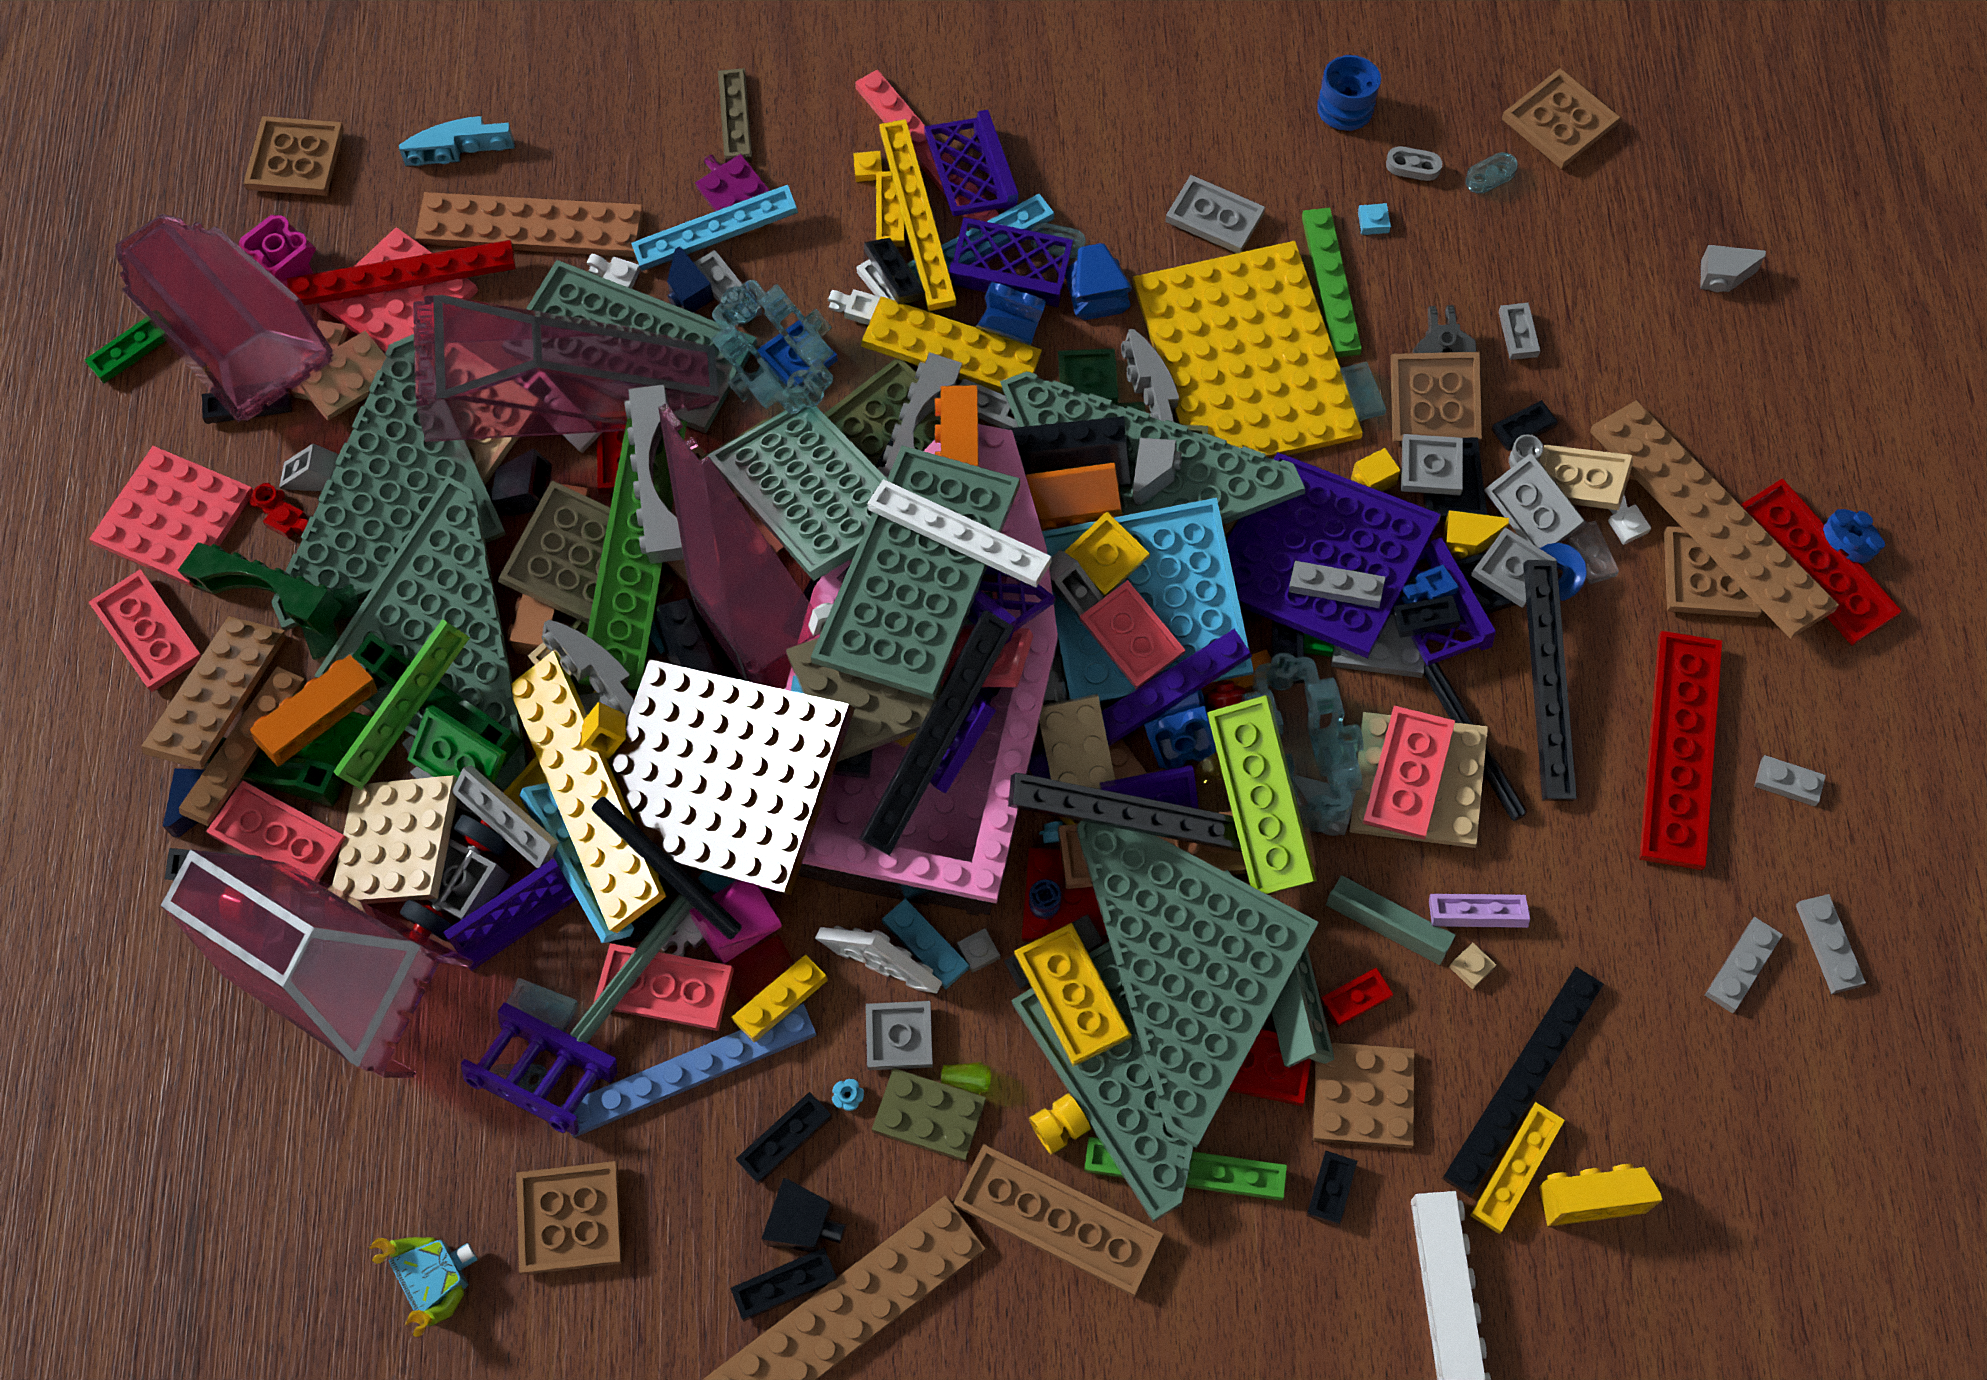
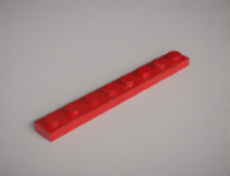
[287,240,516,308]

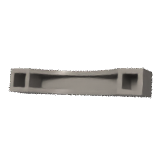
[878,352,962,478]
[625,384,686,564]

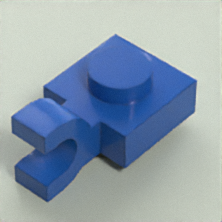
[1400,565,1458,604]

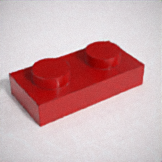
[1320,968,1393,1028]

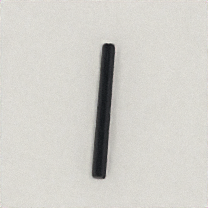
[1424,662,1527,821]
[591,796,742,940]

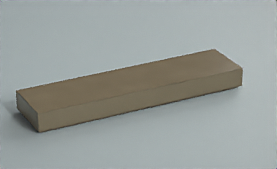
[718,68,753,163]

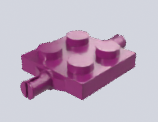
[695,154,769,211]

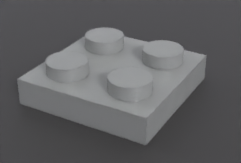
[1401,434,1463,495]
[1471,527,1556,608]
[866,1001,933,1070]

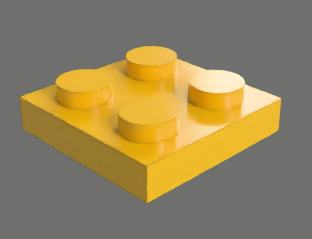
[1064,512,1150,597]

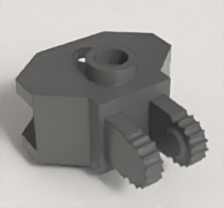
[1413,305,1476,353]

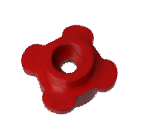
[249,483,285,514]

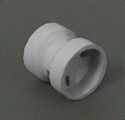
[1508,435,1543,468]

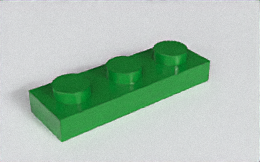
[84,311,175,384]

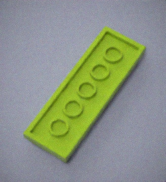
[1207,695,1317,894]

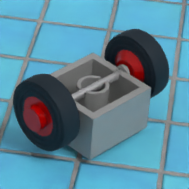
[400,815,510,942]

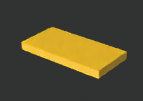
[1014,923,1132,1067]

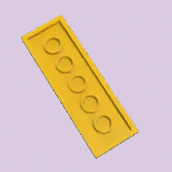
[861,296,1042,395]

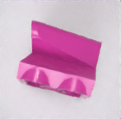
[237,214,316,288]
[689,880,782,964]

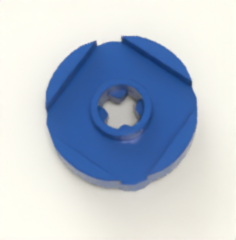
[1823,509,1885,563]

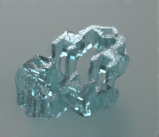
[711,280,834,414]
[1241,653,1364,832]

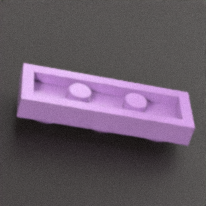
[1429,894,1530,928]

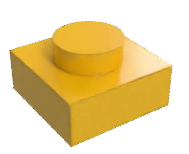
[853,151,882,182]

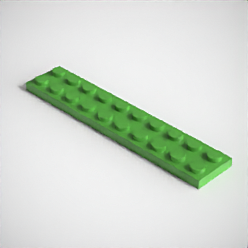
[578,418,687,694]

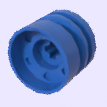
[1317,55,1381,131]

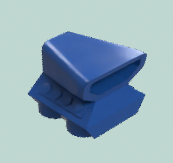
[1065,243,1132,321]
[975,282,1046,346]
[1144,689,1217,770]

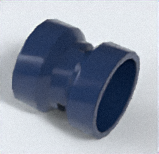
[1029,879,1061,920]

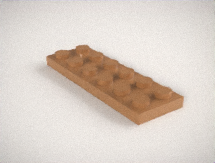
[141,616,286,769]
[953,1144,1163,1297]

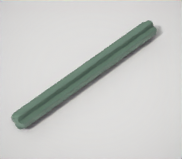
[570,894,693,1043]

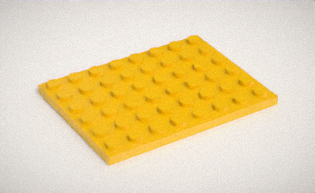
[1132,241,1363,459]

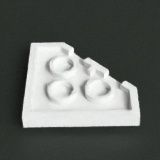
[815,926,942,993]

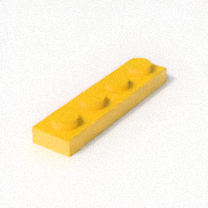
[1470,1102,1565,1234]

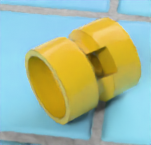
[1029,1093,1091,1155]

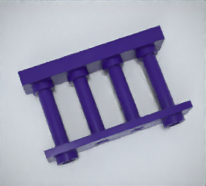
[460,1002,617,1136]

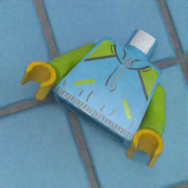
[369,1237,478,1337]

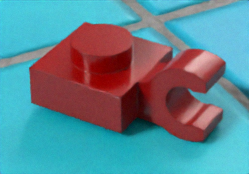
[263,499,308,539]

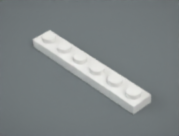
[867,479,1052,587]

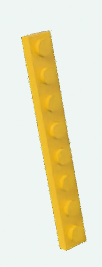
[879,119,956,311]

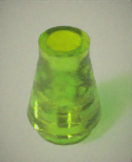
[941,1061,991,1094]

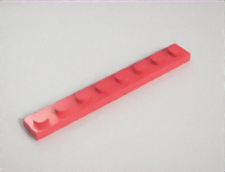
[855,69,999,229]

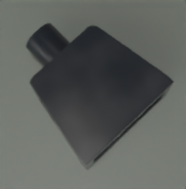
[487,449,552,516]
[761,1178,847,1253]

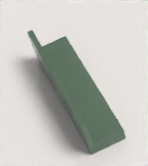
[1326,875,1455,965]
[1271,946,1335,1067]

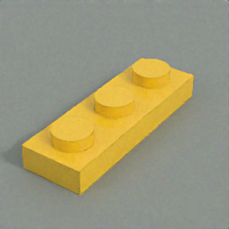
[876,171,905,247]
[732,954,828,1043]

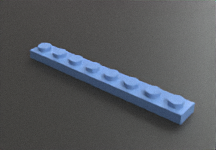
[561,1004,817,1138]

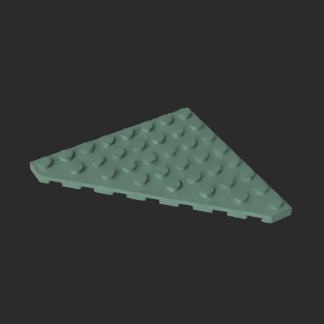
[271,333,507,631]
[1000,371,1305,525]
[314,475,529,790]
[1076,821,1319,1148]
[1012,870,1232,1223]

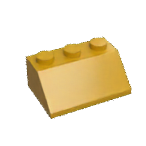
[1539,1164,1662,1227]

